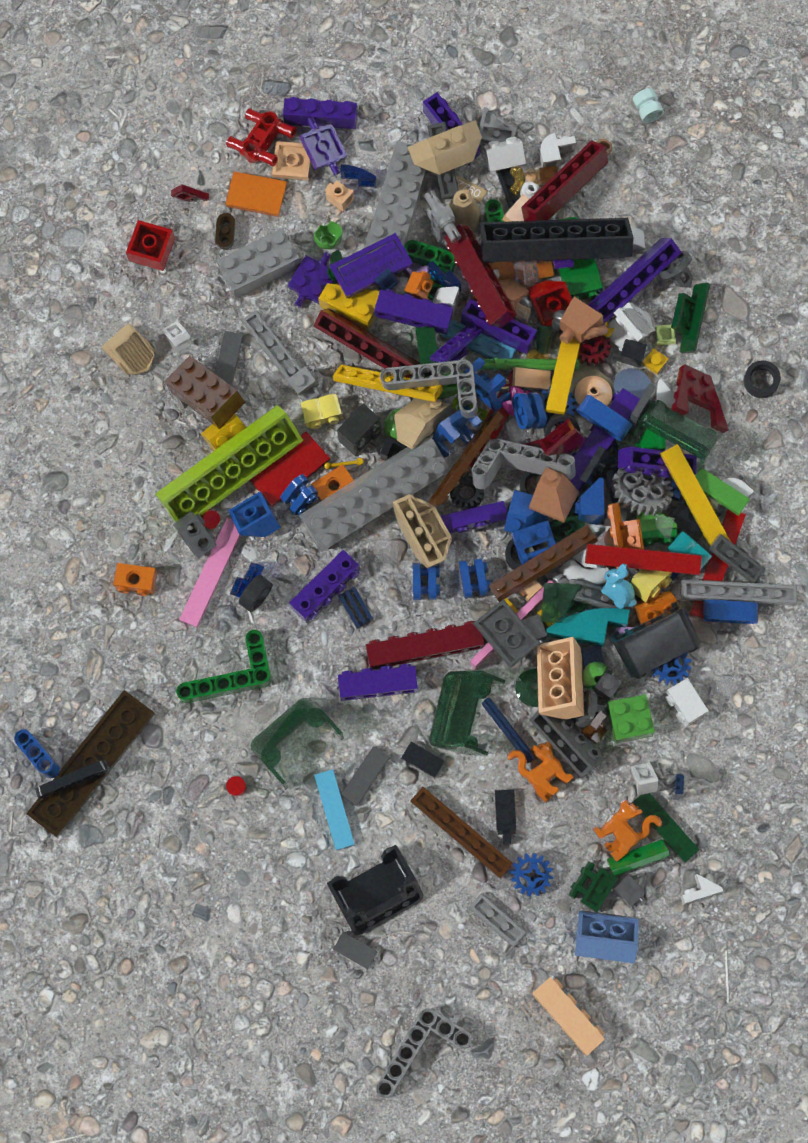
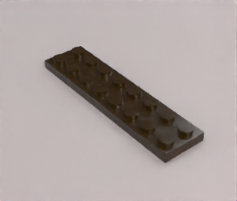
[26,690,155,838]

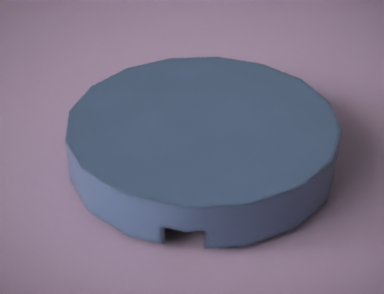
[614,368,651,399]

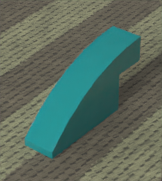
[546,608,630,647]

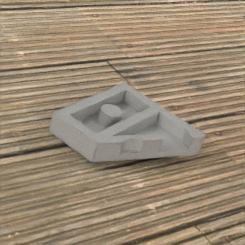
[479,107,516,143]

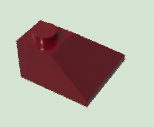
[539,418,585,456]

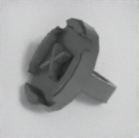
[658,251,693,287]
[571,688,608,728]

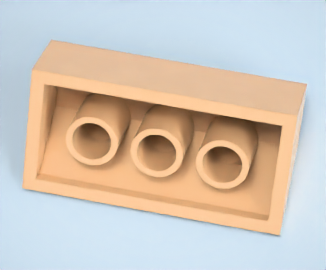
[537,637,584,719]

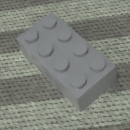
[217,228,300,299]

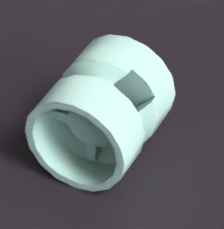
[633,88,664,123]

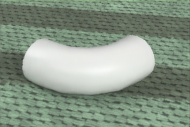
[559,559,609,586]

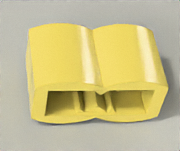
[300,394,343,429]

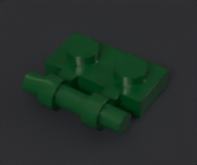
[568,861,618,913]

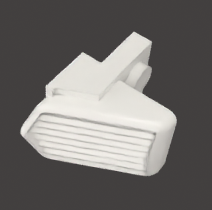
[608,302,656,351]

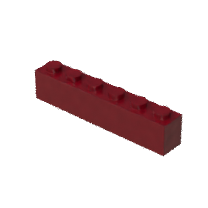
[521,140,608,221]
[444,224,517,329]
[313,308,420,379]
[365,621,484,670]

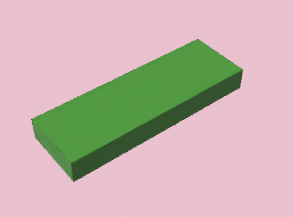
[695,468,750,516]

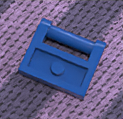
[511,521,556,565]

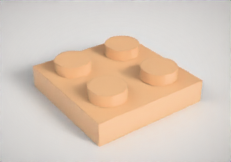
[272,141,311,180]

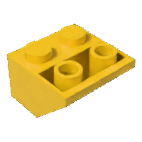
[201,414,246,451]

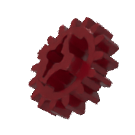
[577,335,612,366]

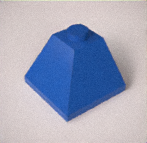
[575,478,604,525]
[504,490,547,532]
[228,491,281,537]

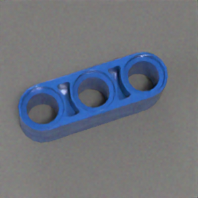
[576,395,633,441]
[703,600,758,624]
[14,729,60,779]

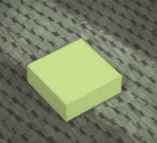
[655,325,676,345]

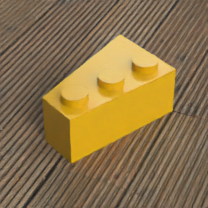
[318,283,380,331]

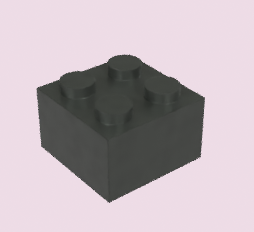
[337,403,381,456]

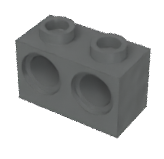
[173,512,216,559]

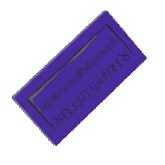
[330,233,413,298]

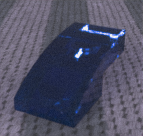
[340,164,377,188]
[427,260,461,292]
[230,562,264,598]

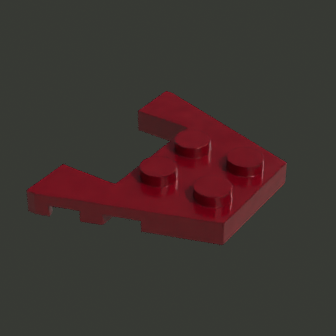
[671,364,729,433]

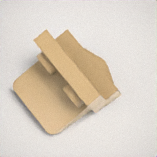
[101,323,156,376]

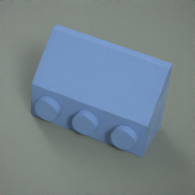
[575,911,639,963]

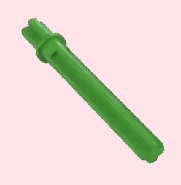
[479,357,579,372]

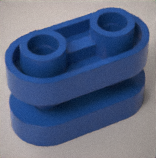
[512,393,547,429]
[280,474,318,515]
[459,558,491,599]
[412,562,440,600]

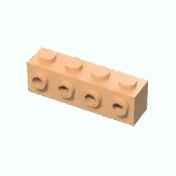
[532,977,605,1056]

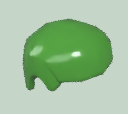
[314,221,342,250]
[582,661,608,690]

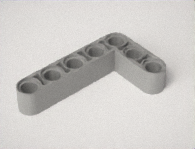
[380,360,478,418]
[472,439,576,489]
[376,1008,472,1098]

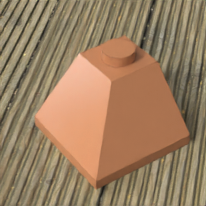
[529,467,579,523]

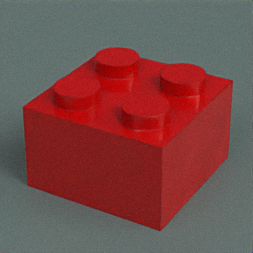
[126,220,175,271]

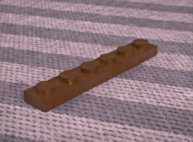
[428,412,503,506]
[489,525,598,602]
[410,786,512,879]

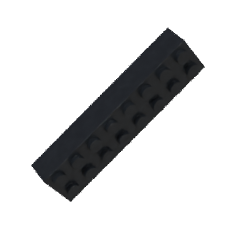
[479,217,634,263]

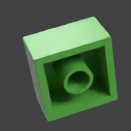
[606,694,655,744]

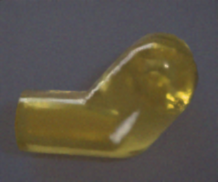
[510,166,525,194]

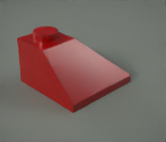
[528,280,572,328]

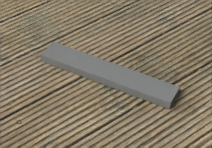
[241,310,321,402]
[681,580,797,606]

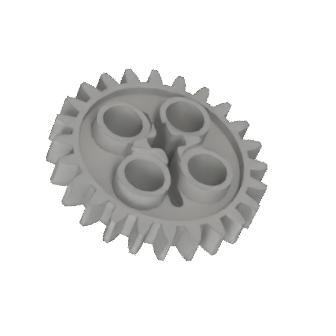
[611,469,673,516]

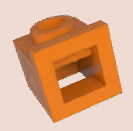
[404,271,434,300]

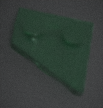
[541,583,582,623]

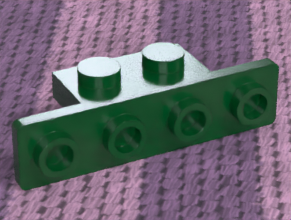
[671,282,710,354]

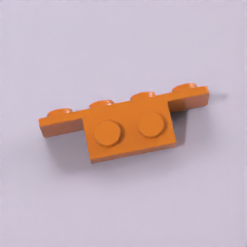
[607,503,644,580]

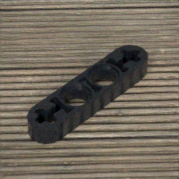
[35,760,110,799]

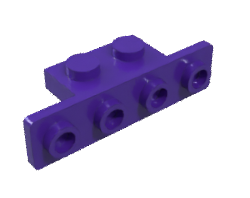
[430,324,483,362]
[440,501,508,534]

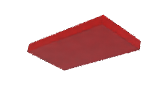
[249,431,330,507]

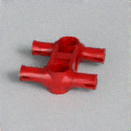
[226,108,297,167]

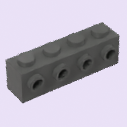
[529,709,605,778]

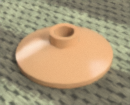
[574,376,612,406]

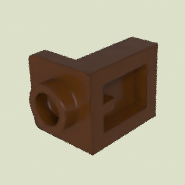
[539,166,558,187]
[581,711,607,744]

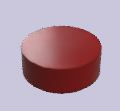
[201,509,220,529]
[226,776,246,797]

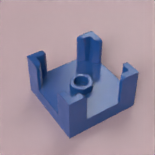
[463,357,511,412]
[432,405,482,458]

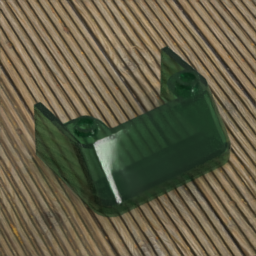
[634,400,718,472]
[429,671,505,756]
[251,698,344,790]

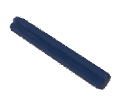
[482,698,535,763]

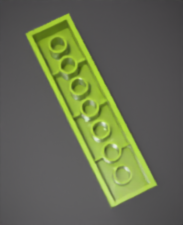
[155,405,303,523]

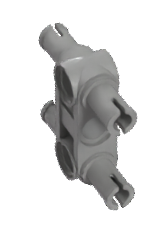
[424,190,462,251]

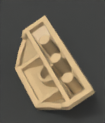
[407,120,482,175]
[394,398,457,449]
[392,494,452,568]

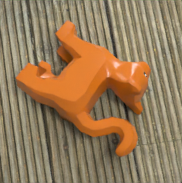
[507,741,574,803]
[593,800,662,862]

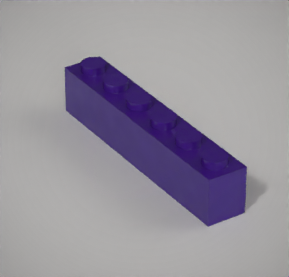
[588,238,682,325]
[569,388,640,492]

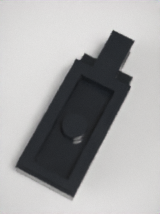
[495,789,516,845]

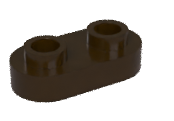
[215,213,236,250]

